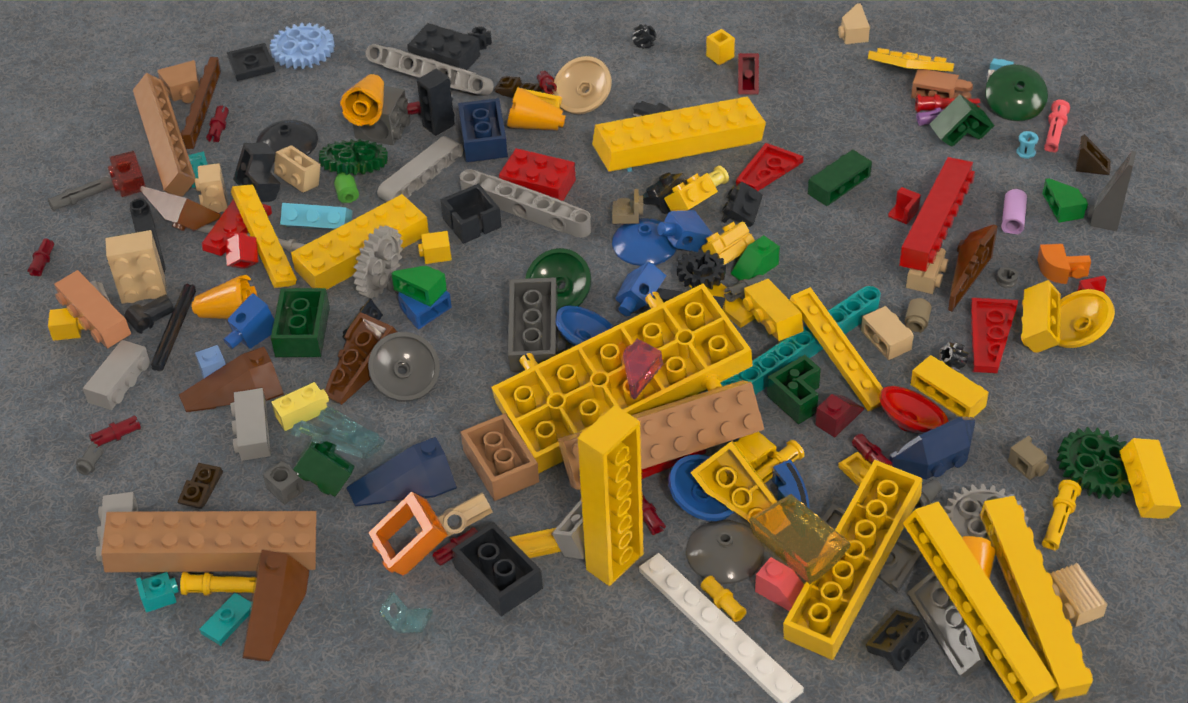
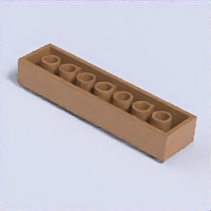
[557,380,765,490]
[101,511,317,572]

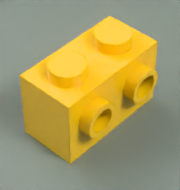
[664,173,718,211]

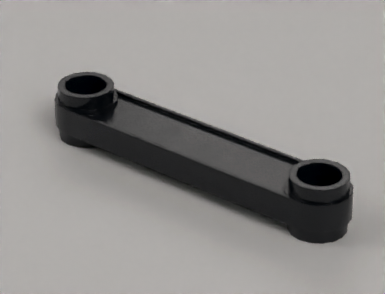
[130,198,166,273]

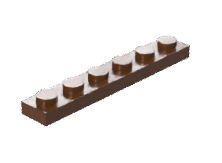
[181,57,221,149]

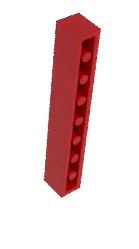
[899,157,975,272]

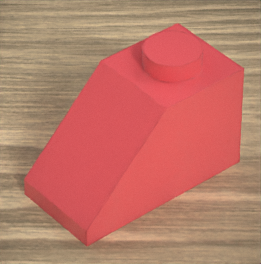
[755,557,804,612]

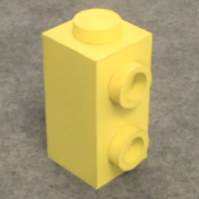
[271,382,329,431]

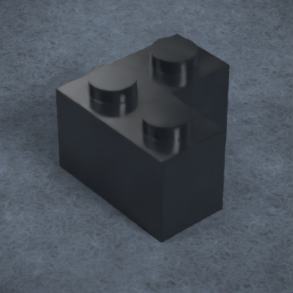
[233,143,281,202]

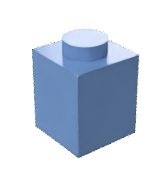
[195,345,226,378]

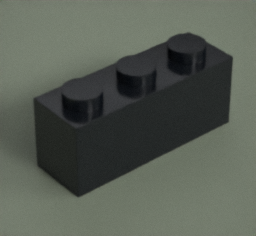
[417,69,455,136]

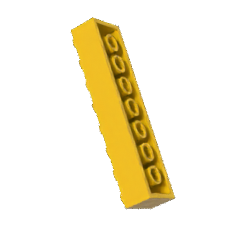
[592,96,766,172]
[578,405,643,586]
[783,460,922,660]

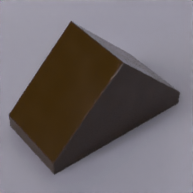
[1076,134,1111,176]

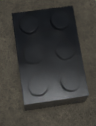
[407,23,480,74]
[452,522,543,617]

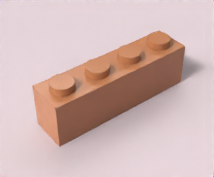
[54,270,131,349]

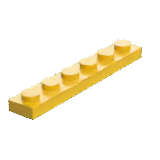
[231,185,297,288]
[790,287,883,412]

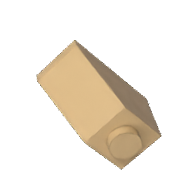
[838,3,870,44]

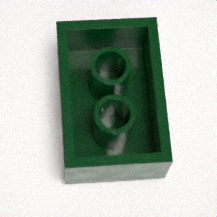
[271,288,330,357]

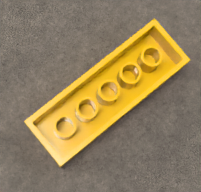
[291,194,429,290]

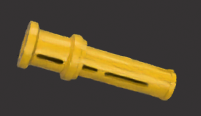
[756,440,805,483]
[1042,480,1082,551]
[180,572,255,596]

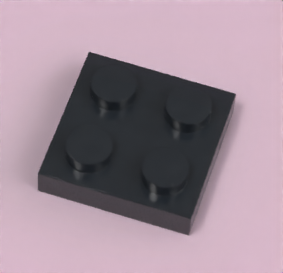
[227,43,276,81]

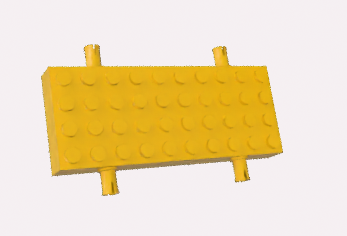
[491,283,752,473]

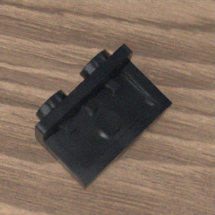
[643,173,688,214]
[721,181,763,227]

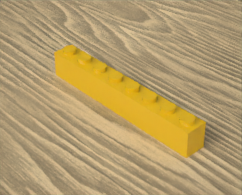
[980,496,1093,701]
[903,502,1058,703]

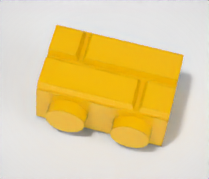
[702,221,755,264]

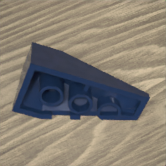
[346,437,457,507]

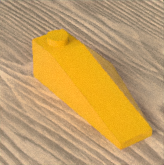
[690,440,794,539]

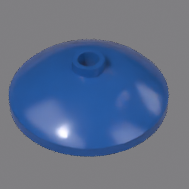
[612,218,677,266]
[556,306,613,346]
[668,455,734,521]

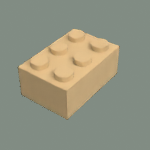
[105,230,167,303]

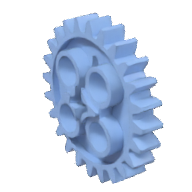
[270,23,335,69]

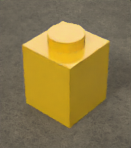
[706,29,735,65]
[418,231,452,264]
[48,308,84,341]

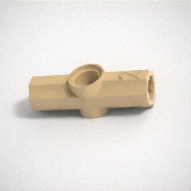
[415,493,493,538]

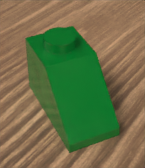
[1042,178,1088,223]
[731,235,780,281]
[391,265,447,307]

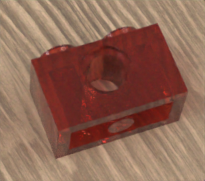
[108,150,146,197]

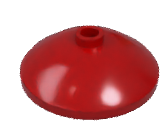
[879,386,949,434]

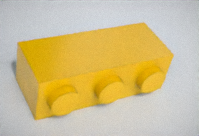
[743,279,804,341]
[1021,280,1061,353]
[910,355,989,418]
[1120,438,1181,519]

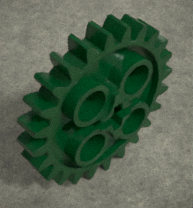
[319,139,388,175]
[1056,427,1131,499]

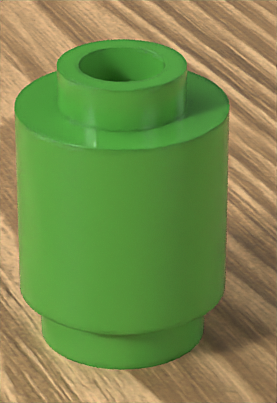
[334,173,359,203]

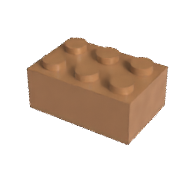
[461,414,539,501]

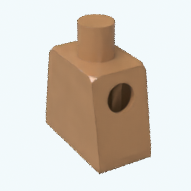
[157,60,200,103]

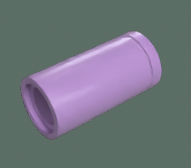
[1001,189,1027,234]

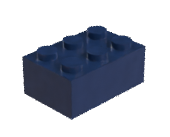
[458,98,508,162]

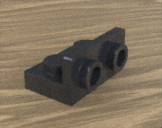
[866,610,929,671]

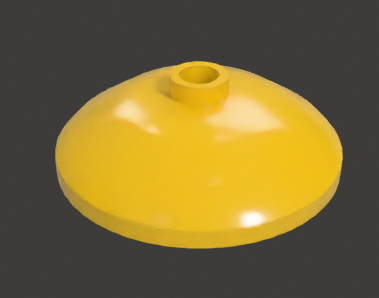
[1058,289,1115,348]

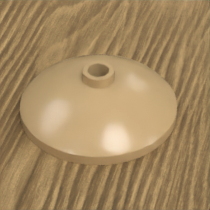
[553,56,612,114]

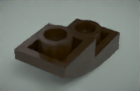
[494,76,542,98]
[178,463,223,509]

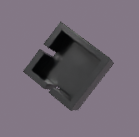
[440,183,502,244]

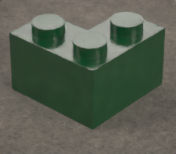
[930,94,995,146]
[767,355,821,425]
[293,431,355,497]

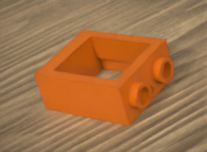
[369,492,448,575]

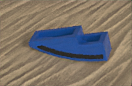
[772,459,810,537]

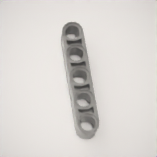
[377,136,464,202]

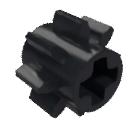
[632,24,657,49]
[468,26,492,50]
[938,342,969,372]

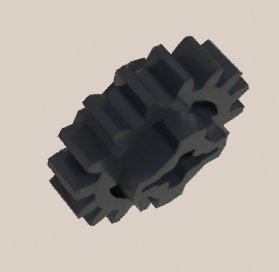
[677,249,726,290]

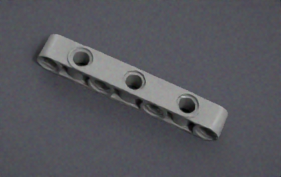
[366,44,494,95]
[460,169,591,238]

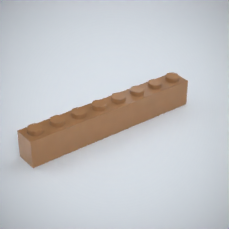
[133,73,195,197]

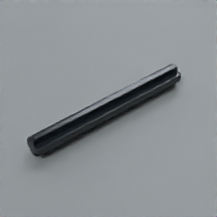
[151,283,196,371]

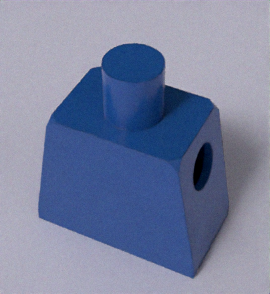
[657,210,713,252]
[615,261,667,316]
[398,291,452,330]
[223,293,274,349]

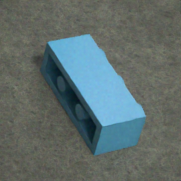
[280,203,353,230]

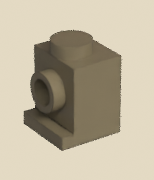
[1008,436,1049,480]

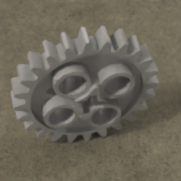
[353,225,403,298]
[944,484,1028,555]

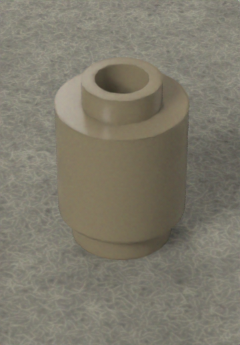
[905,298,932,333]

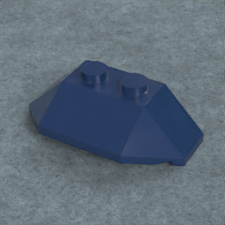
[889,417,976,480]

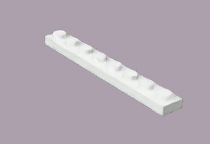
[639,553,804,703]

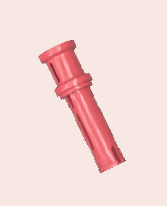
[1044,100,1070,152]

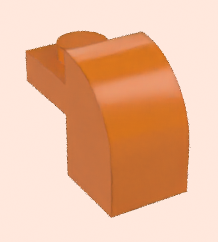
[1037,244,1091,284]

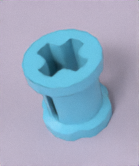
[1017,131,1038,159]

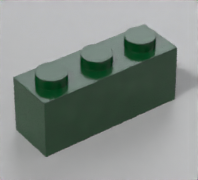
[808,149,872,207]

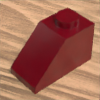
[738,53,759,94]
[815,394,864,438]

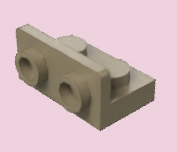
[612,189,643,224]

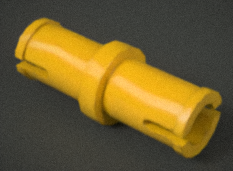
[700,576,747,622]

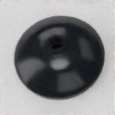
[256,120,318,155]

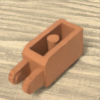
[911,69,973,98]

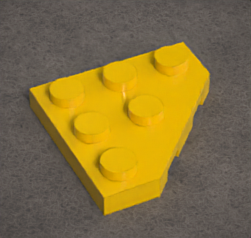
[868,48,954,72]

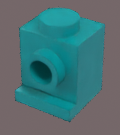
[136,572,179,613]

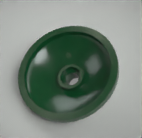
[985,64,1048,121]
[525,248,592,310]

